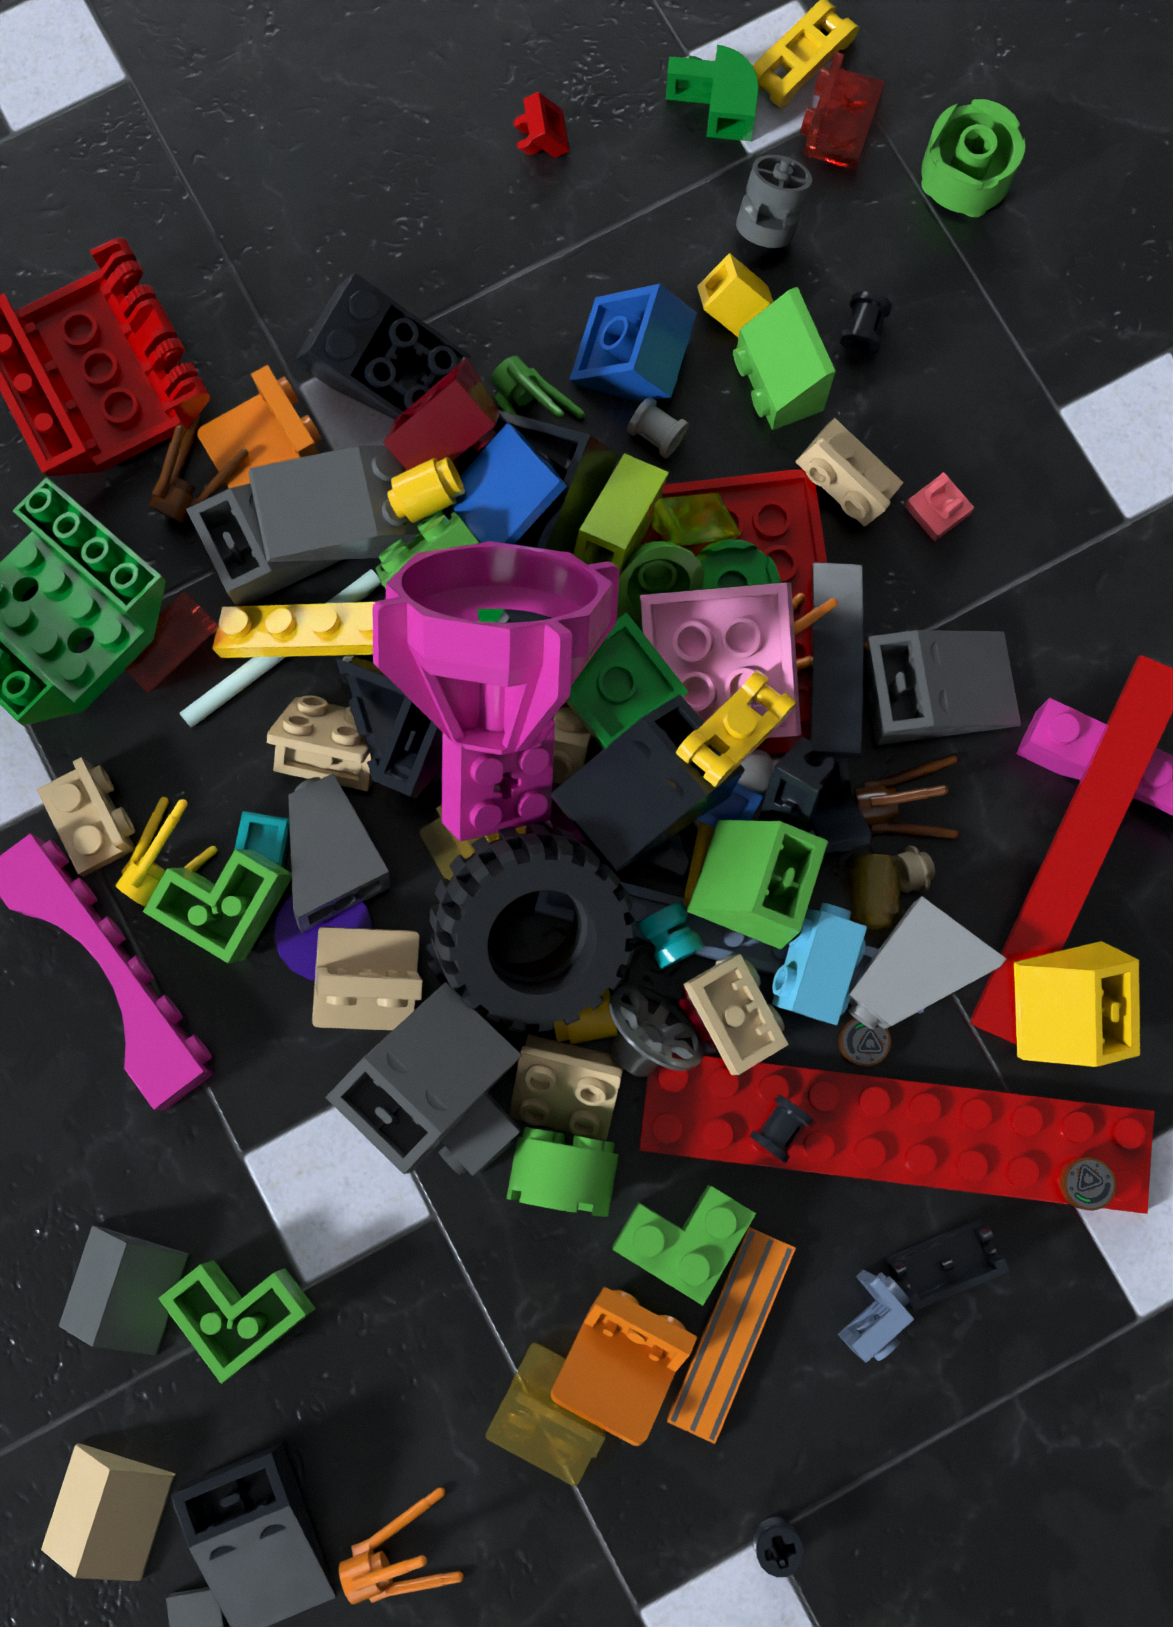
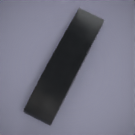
[808,563,863,759]

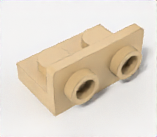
[796,418,904,527]
[36,757,135,877]
[683,954,789,1075]

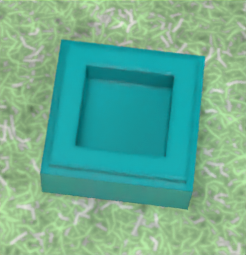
[235,811,290,868]

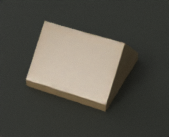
[41,1443,176,1581]

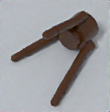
[148,415,249,524]
[854,755,959,839]

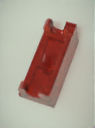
[125,591,220,694]

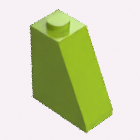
[573,453,669,575]

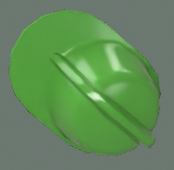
[617,539,704,632]

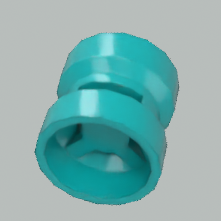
[638,901,705,969]

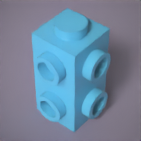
[772,903,867,1025]

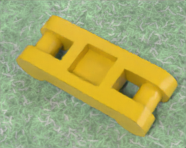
[753,0,859,109]
[676,670,797,788]

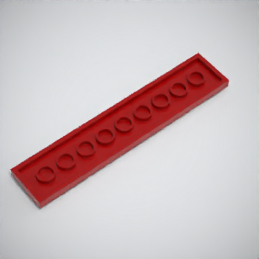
[639,1053,1154,1214]

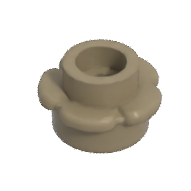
[891,846,935,893]

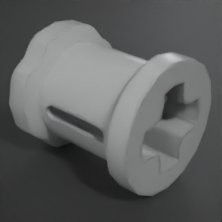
[626,397,689,459]

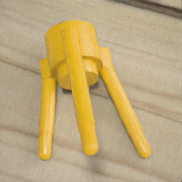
[115,797,217,907]

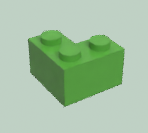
[143,849,292,963]
[613,1185,756,1306]
[158,1260,316,1384]

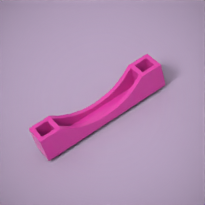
[1016,698,1173,816]
[0,834,215,1110]

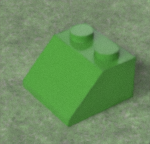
[733,287,836,430]

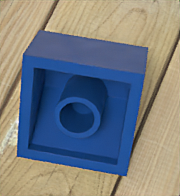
[569,284,697,402]

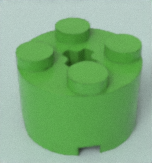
[921,99,1025,217]
[506,1127,619,1217]

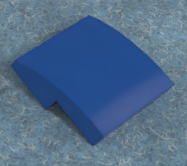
[451,422,567,545]

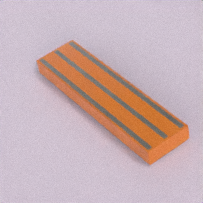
[667,1227,796,1444]

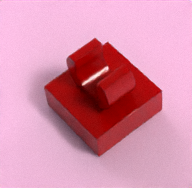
[513,91,570,158]

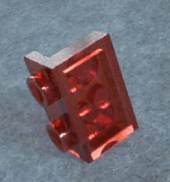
[800,52,885,170]

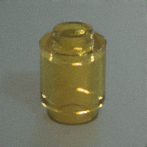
[849,854,902,929]

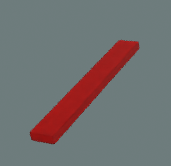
[969,655,1173,1045]

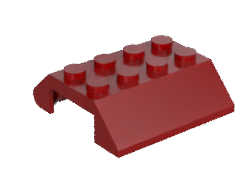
[0,238,210,476]

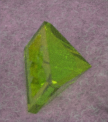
[652,493,741,546]

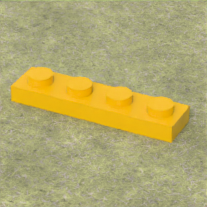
[212,602,375,658]

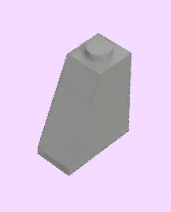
[848,897,1006,1029]

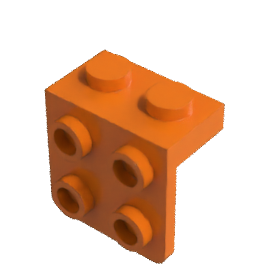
[198,365,322,488]
[551,1287,697,1446]

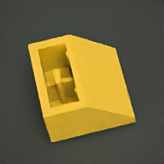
[1014,941,1140,1067]

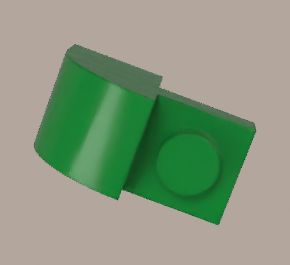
[666,45,758,142]

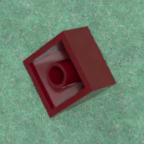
[383,358,500,470]

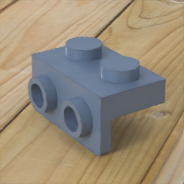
[838,1270,914,1363]

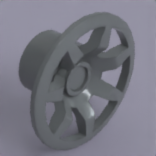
[609,985,704,1077]

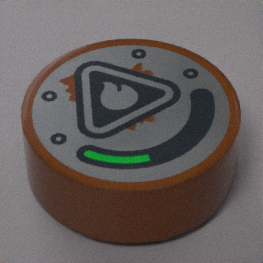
[838,1018,891,1067]
[1060,1158,1116,1211]

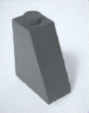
[289,773,390,933]

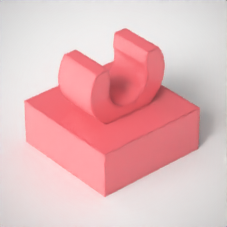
[904,472,974,542]

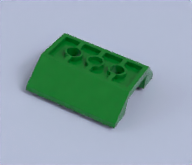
[0,477,166,726]

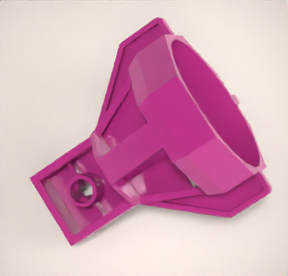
[372,541,619,842]

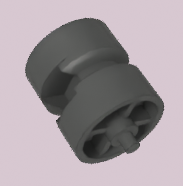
[736,155,812,248]

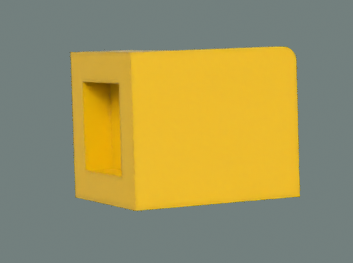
[697,253,774,337]

